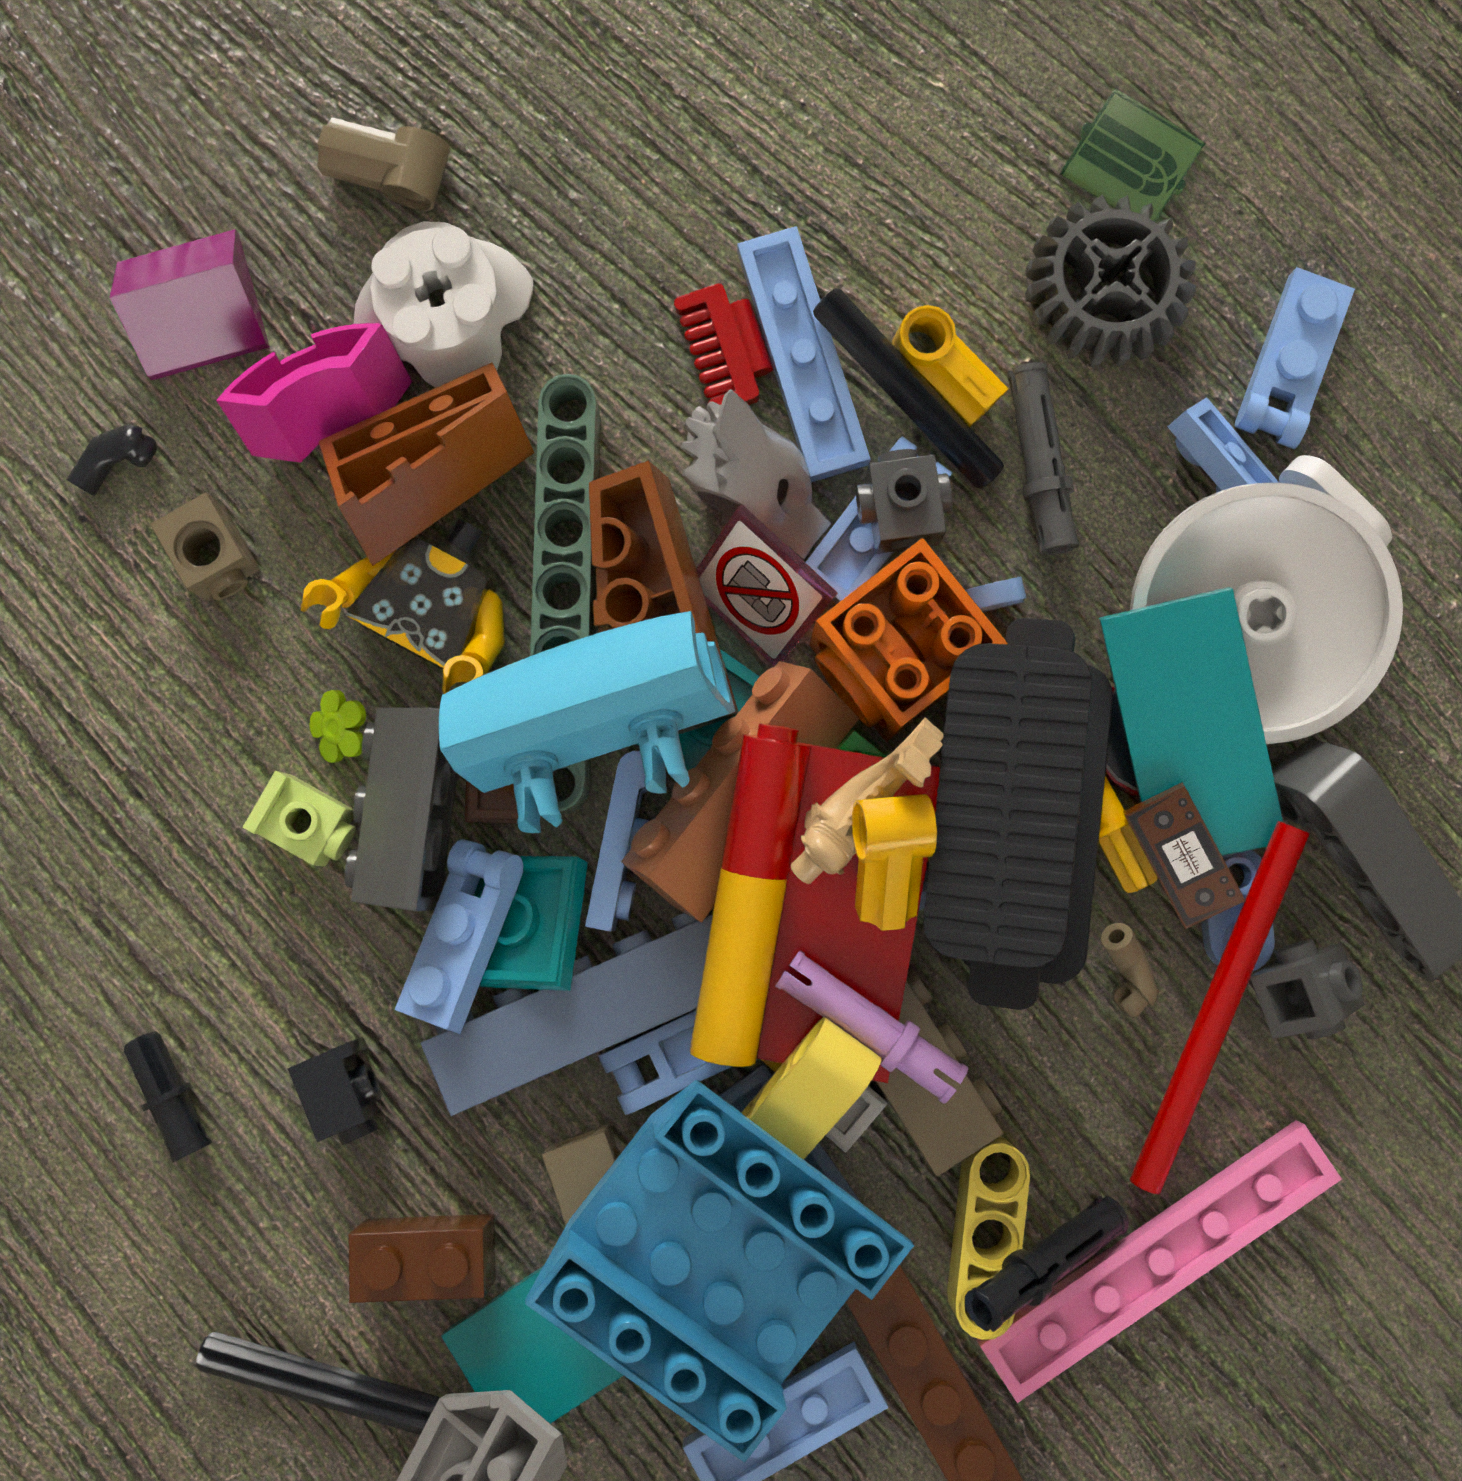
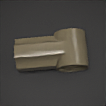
[317,118,450,211]

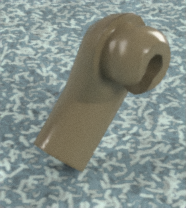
[1101,923,1159,1018]

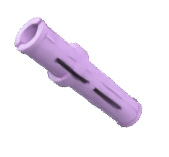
[775,950,968,1104]

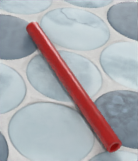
[1129,821,1310,1195]

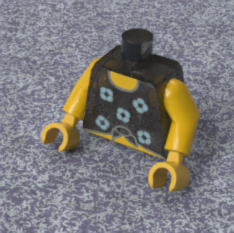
[301,518,505,694]

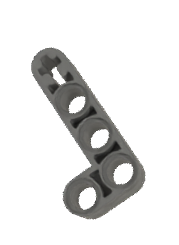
[1272,739,1462,982]

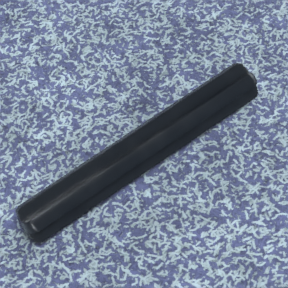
[813,288,1004,489]
[196,1332,440,1435]

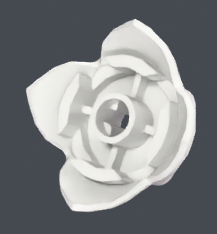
[353,221,534,388]

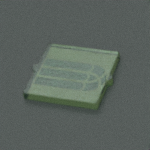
[1060,88,1206,222]

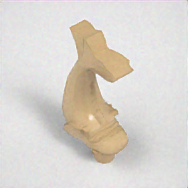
[791,718,944,884]

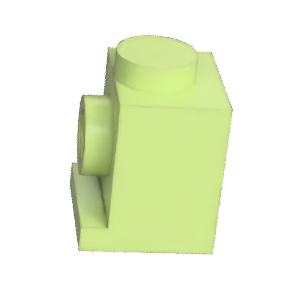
[243,771,356,866]

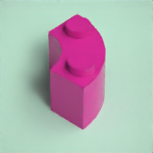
[216,323,412,463]

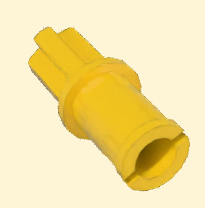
[1099,775,1158,894]

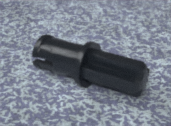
[124,1031,212,1163]

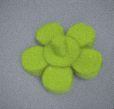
[309,690,366,763]

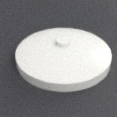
[1130,483,1403,744]

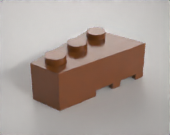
[319,362,535,566]

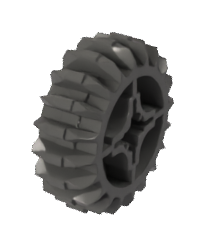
[1025,195,1196,367]

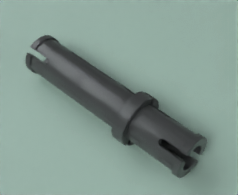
[1007,362,1079,555]

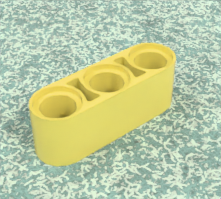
[741,1017,881,1160]
[947,1136,1030,1340]

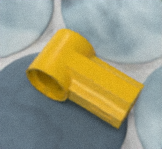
[892,305,1008,427]
[852,794,937,930]

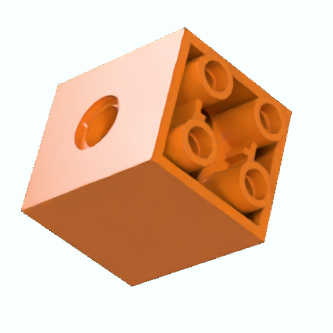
[809,538,1008,742]

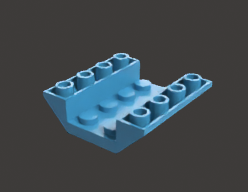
[525,1079,914,1463]

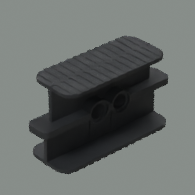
[923,618,1113,1010]

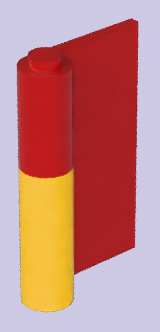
[690,723,940,1083]

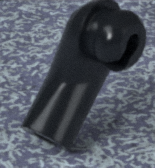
[66,424,158,497]

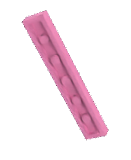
[976,1120,1342,1403]

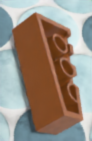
[589,460,739,734]

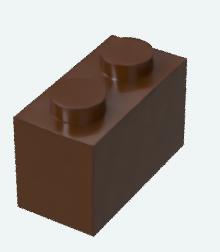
[348,1214,496,1303]

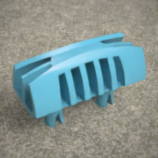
[439,611,735,833]

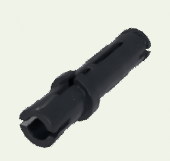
[965,1196,1129,1332]

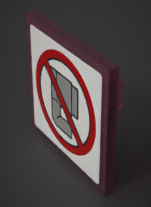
[696,505,838,667]

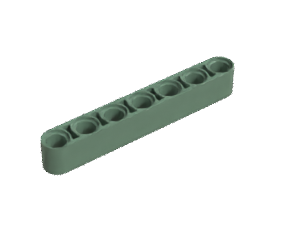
[530,374,601,815]

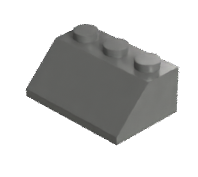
[345,708,458,911]

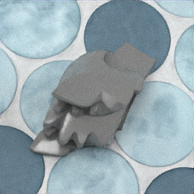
[680,389,831,561]

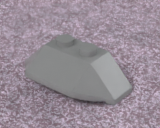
[397,1390,567,1481]

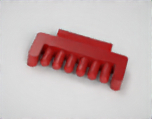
[674,283,773,405]

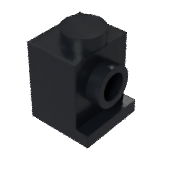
[287,1037,381,1145]

